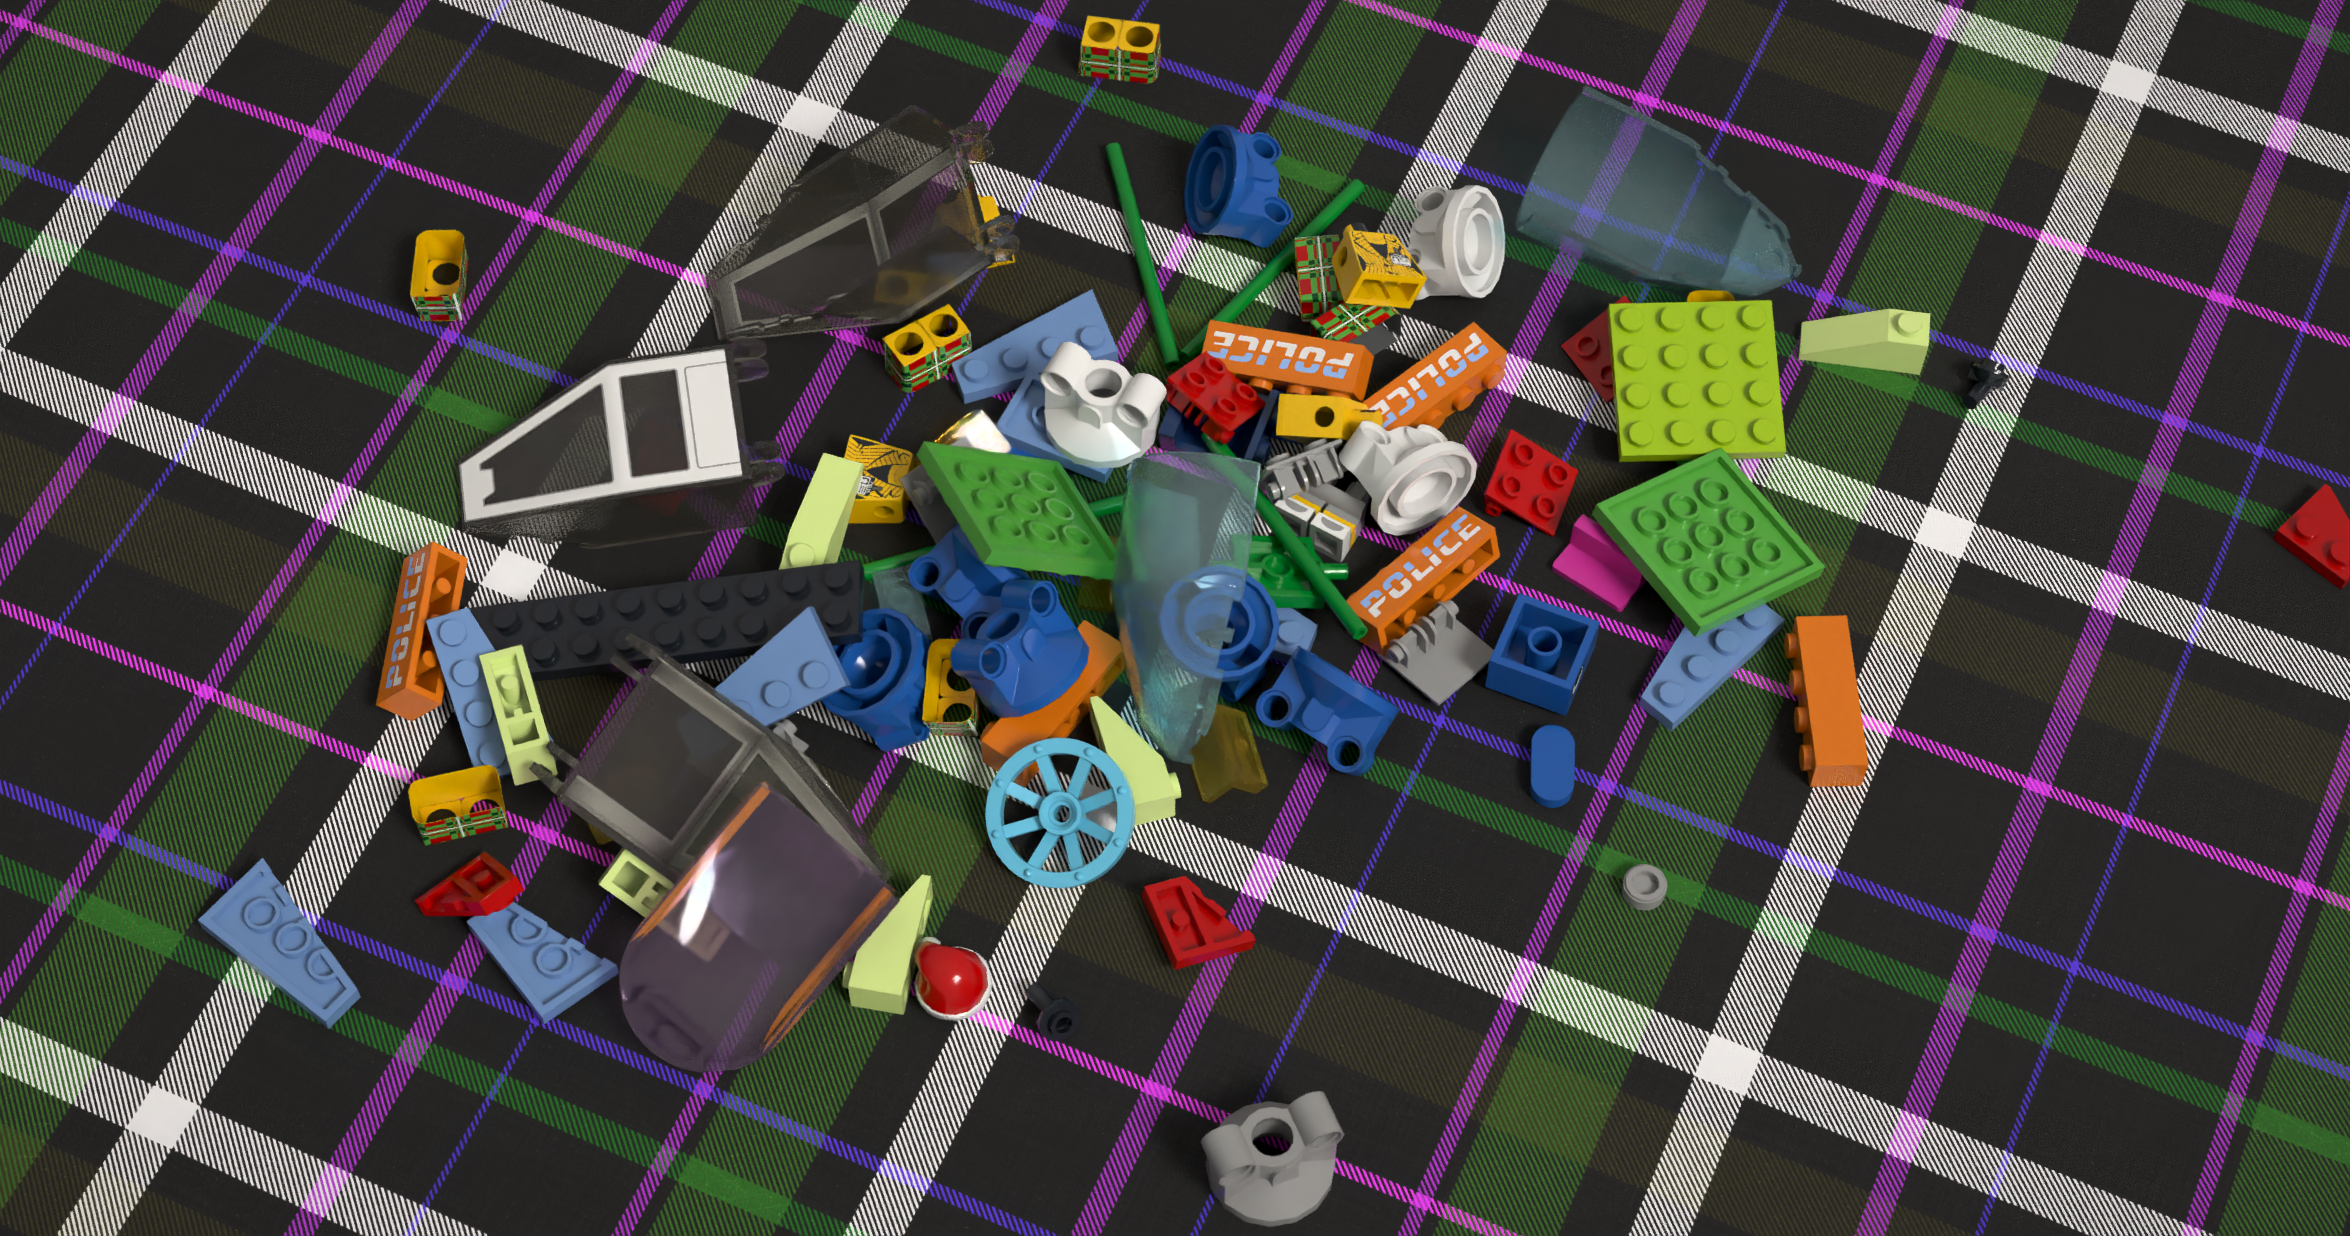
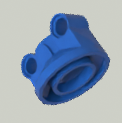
[1184,124,1293,247]
[908,522,1031,639]
[1151,565,1280,704]
[950,578,1090,718]
[821,608,930,752]
[1256,645,1401,776]

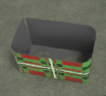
[1310,302,1402,355]

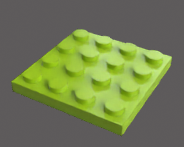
[1607,300,1786,462]

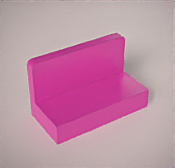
[1552,514,1647,612]

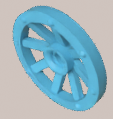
[985,738,1135,889]

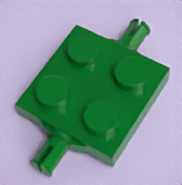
[1205,535,1348,609]

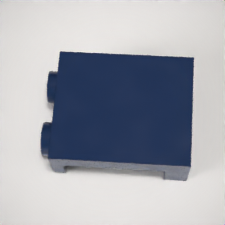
[1158,362,1280,478]

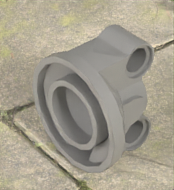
[1201,1091,1344,1227]

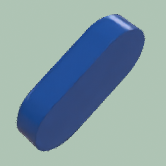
[1529,725,1575,808]

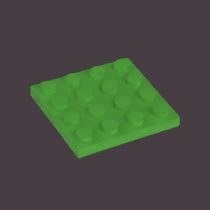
[916,441,1129,581]
[1592,448,1825,637]

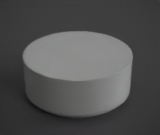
[1621,864,1667,911]

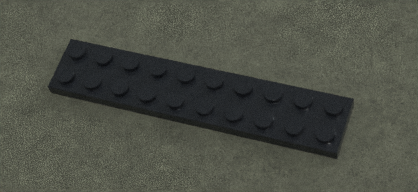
[445,560,864,692]

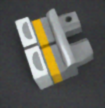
[1274,472,1371,563]

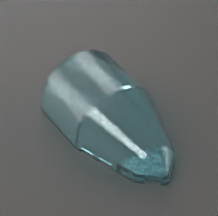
[1515,85,1802,300]
[1110,451,1261,765]

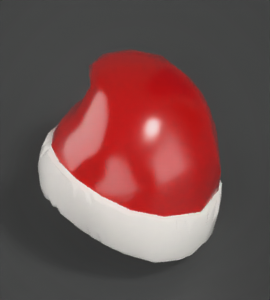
[915,937,992,1021]

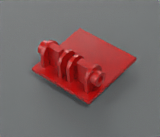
[1561,295,1631,404]
[1165,351,1266,445]
[1483,429,1578,537]

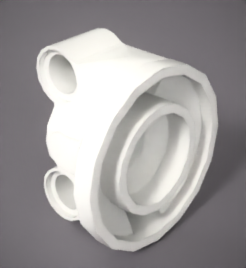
[1406,185,1505,300]
[1040,342,1167,469]
[1339,420,1477,536]

